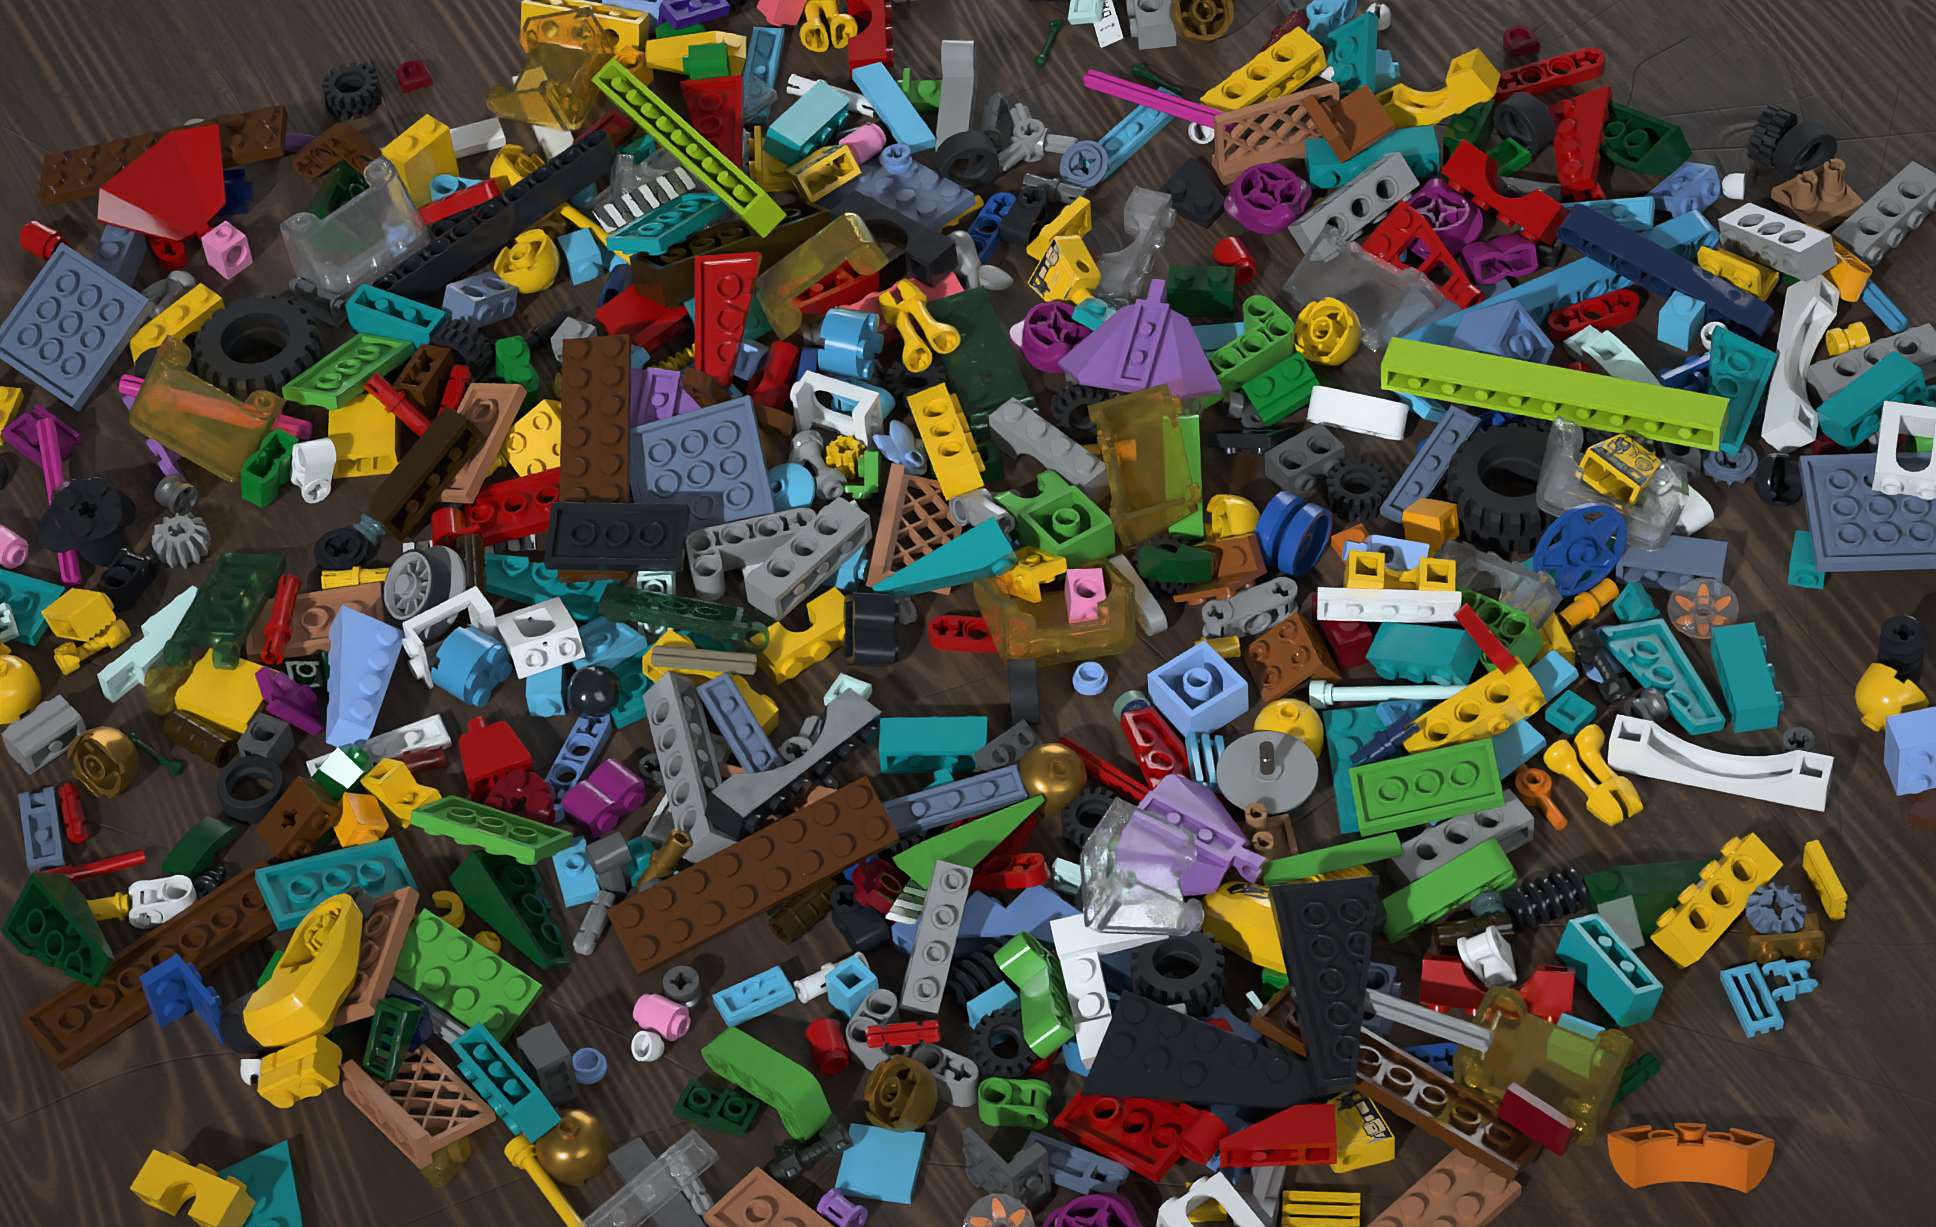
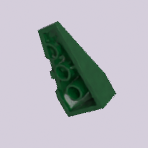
[1600,101,1692,175]
[449,850,572,970]
[1583,858,1720,953]

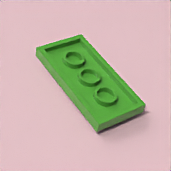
[282,333,415,410]
[1349,738,1506,837]
[410,795,573,865]
[392,908,544,1047]

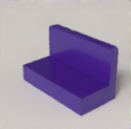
[657,0,730,30]

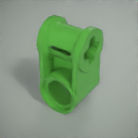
[978,1077,1052,1130]

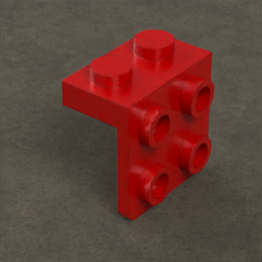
[595,284,689,356]

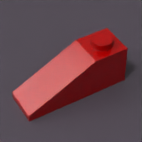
[780,255,879,314]
[1219,1102,1337,1168]

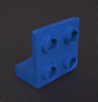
[139,954,226,1045]

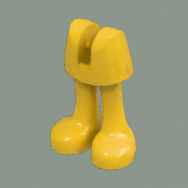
[799,0,858,52]
[879,278,961,373]
[1543,724,1643,827]

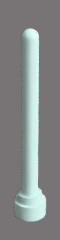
[1309,680,1471,709]

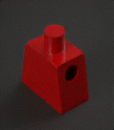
[458,716,535,802]

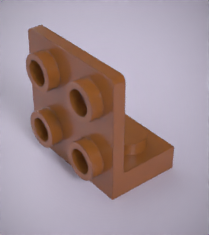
[1301,85,1396,164]
[1173,533,1267,606]
[1242,611,1342,704]

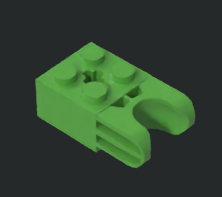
[992,469,1115,581]

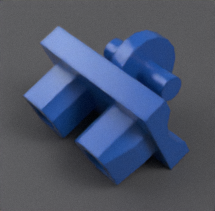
[1656,353,1710,394]

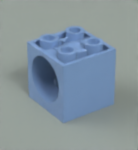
[1448,299,1554,365]

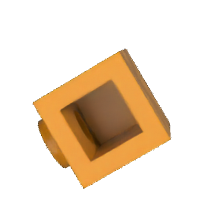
[1402,498,1459,549]
[332,792,389,848]

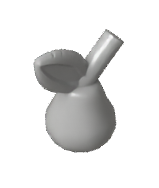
[948,230,1014,305]

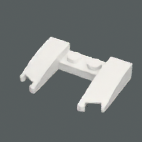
[1050,905,1187,1070]

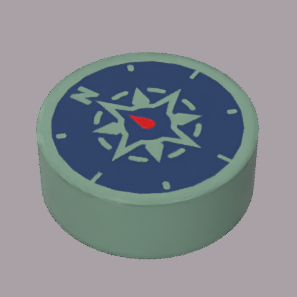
[1113,690,1150,722]

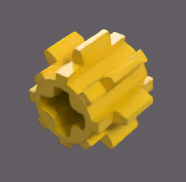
[825,435,866,479]

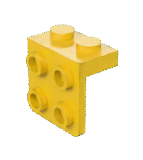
[1697,246,1779,302]
[500,399,561,477]

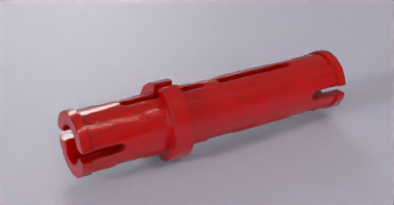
[363,372,433,437]
[261,574,301,665]

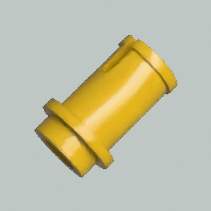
[1194,635,1240,659]
[87,892,132,921]

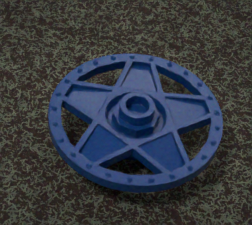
[1533,502,1627,596]

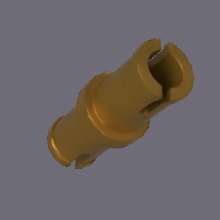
[636,830,691,889]

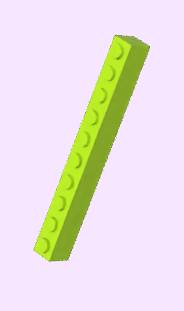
[591,58,786,238]
[1381,337,1730,452]

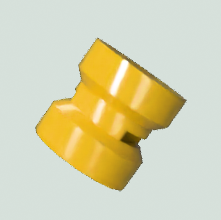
[1825,322,1871,358]

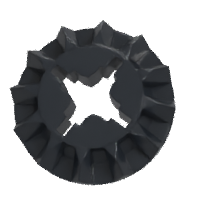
[314,528,369,571]

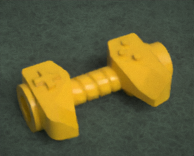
[54,618,131,676]

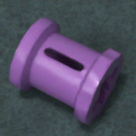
[817,1188,868,1227]

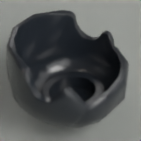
[1754,453,1802,507]
[565,665,622,718]

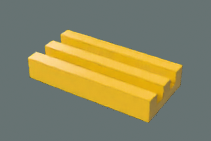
[1802,840,1848,922]
[1281,1191,1360,1227]

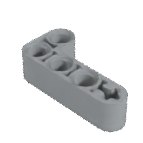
[935,40,978,159]
[686,508,817,601]
[846,989,980,1107]

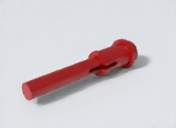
[29,850,146,886]

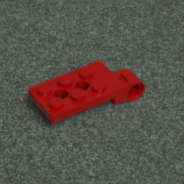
[431,467,560,551]
[1053,1087,1230,1183]

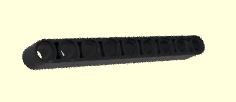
[371,130,620,303]

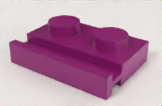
[1,403,83,469]
[255,666,324,736]

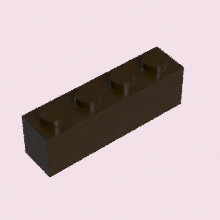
[360,406,487,542]

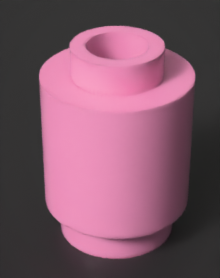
[839,123,886,167]
[0,524,28,569]
[633,994,690,1041]

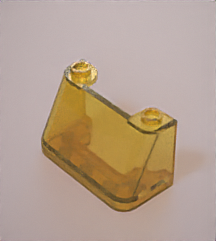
[484,7,615,132]
[754,213,892,341]
[129,334,286,483]
[1088,383,1203,548]
[973,557,1136,668]
[1453,984,1633,1146]

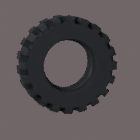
[194,295,325,414]
[1447,423,1580,555]

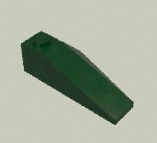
[295,155,376,253]
[1,872,114,988]

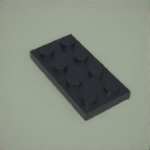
[544,502,690,572]

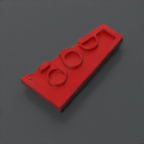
[695,252,763,388]
[1120,706,1229,809]

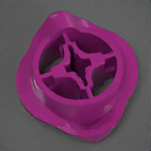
[1224,163,1311,234]
[1406,178,1483,269]
[1009,301,1093,373]
[1042,1192,1143,1227]

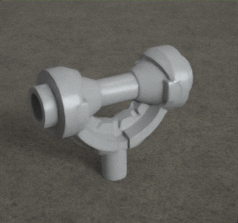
[138,271,197,330]
[777,430,847,500]

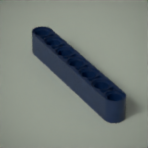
[1556,204,1775,344]

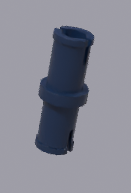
[1349,712,1420,767]

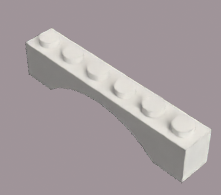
[1761,274,1840,454]
[1608,714,1834,812]

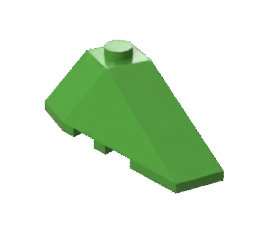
[892,794,1044,890]

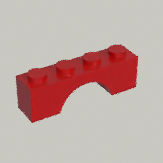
[847,0,894,83]
[1441,139,1569,246]
[1419,953,1576,1023]

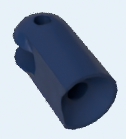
[598,264,634,308]

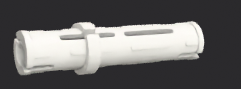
[787,74,878,118]

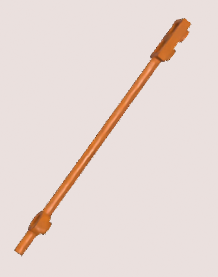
[1331,523,1568,830]

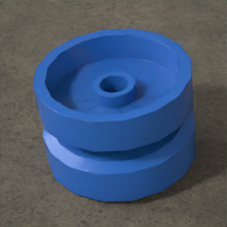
[1254,491,1333,580]

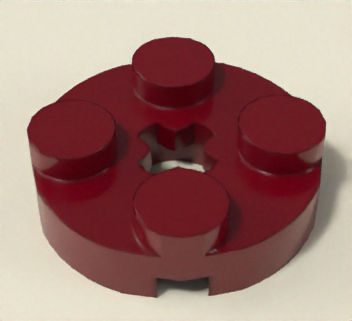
[483,769,556,826]
[852,858,908,923]

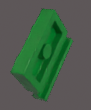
[1242,351,1322,428]

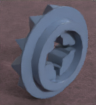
[1060,140,1110,189]
[1702,442,1758,486]
[1745,882,1807,935]

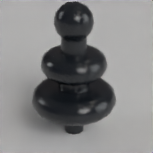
[193,866,226,899]

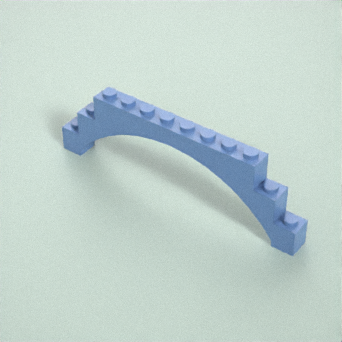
[891,885,1263,1186]

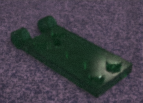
[926,285,1040,441]
[163,553,287,670]
[598,583,774,654]

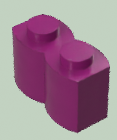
[1459,233,1538,285]
[561,757,646,839]

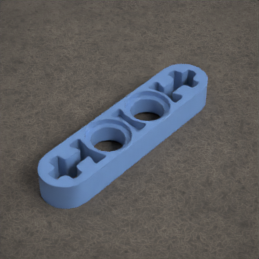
[545,713,612,823]

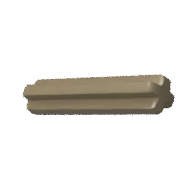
[651,645,757,675]

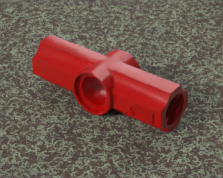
[746,340,801,434]

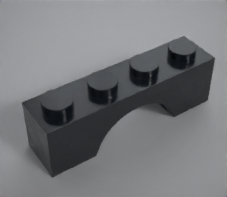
[829,190,958,288]

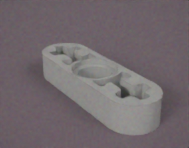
[1104,554,1167,636]

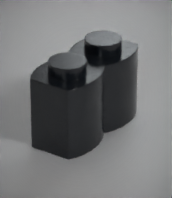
[843,593,899,667]

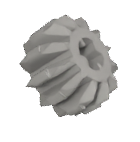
[152,512,211,569]

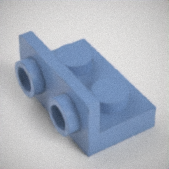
[1644,162,1723,218]

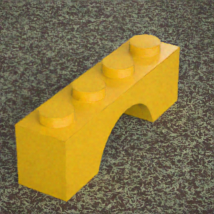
[1375,48,1501,130]
[642,628,779,737]

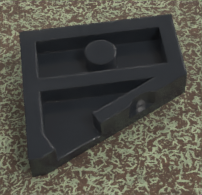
[1154,158,1225,229]
[1207,426,1298,454]

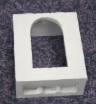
[790,370,884,450]
[1872,401,1936,500]
[402,586,500,689]
[495,597,586,679]
[1156,1172,1265,1227]

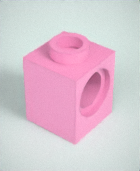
[201,221,253,280]
[1064,568,1107,624]

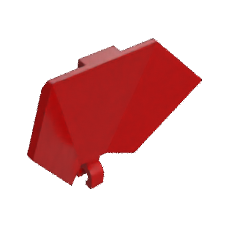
[97,124,226,243]

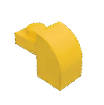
[360,757,442,828]

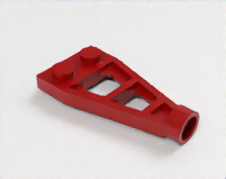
[1358,200,1485,310]

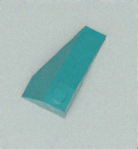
[872,517,1018,599]

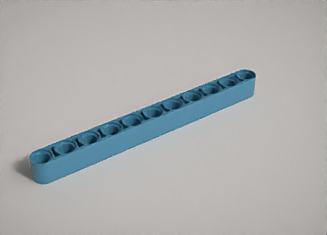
[1401,210,1720,347]

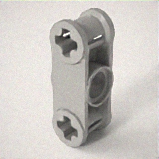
[1202,577,1298,640]

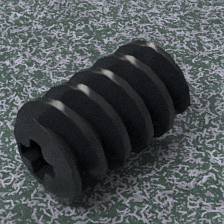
[1877,615,1927,685]
[1506,867,1590,934]
[946,937,1013,1014]

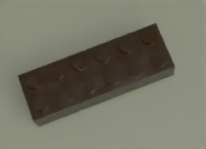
[629,197,838,308]

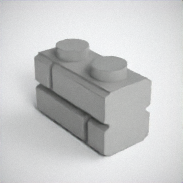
[1,694,87,775]

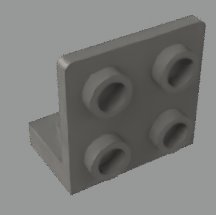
[962,1127,1052,1214]

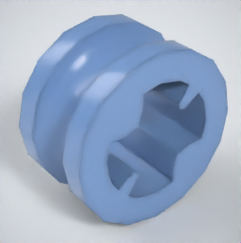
[882,144,913,174]

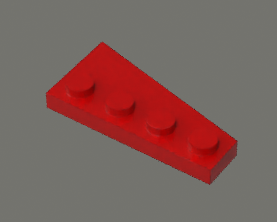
[679,75,744,171]
[1548,85,1613,197]

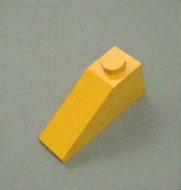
[645,30,746,76]

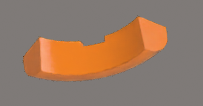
[1608,1123,1775,1193]

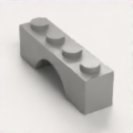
[989,397,1111,504]

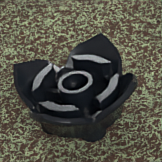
[39,477,136,568]

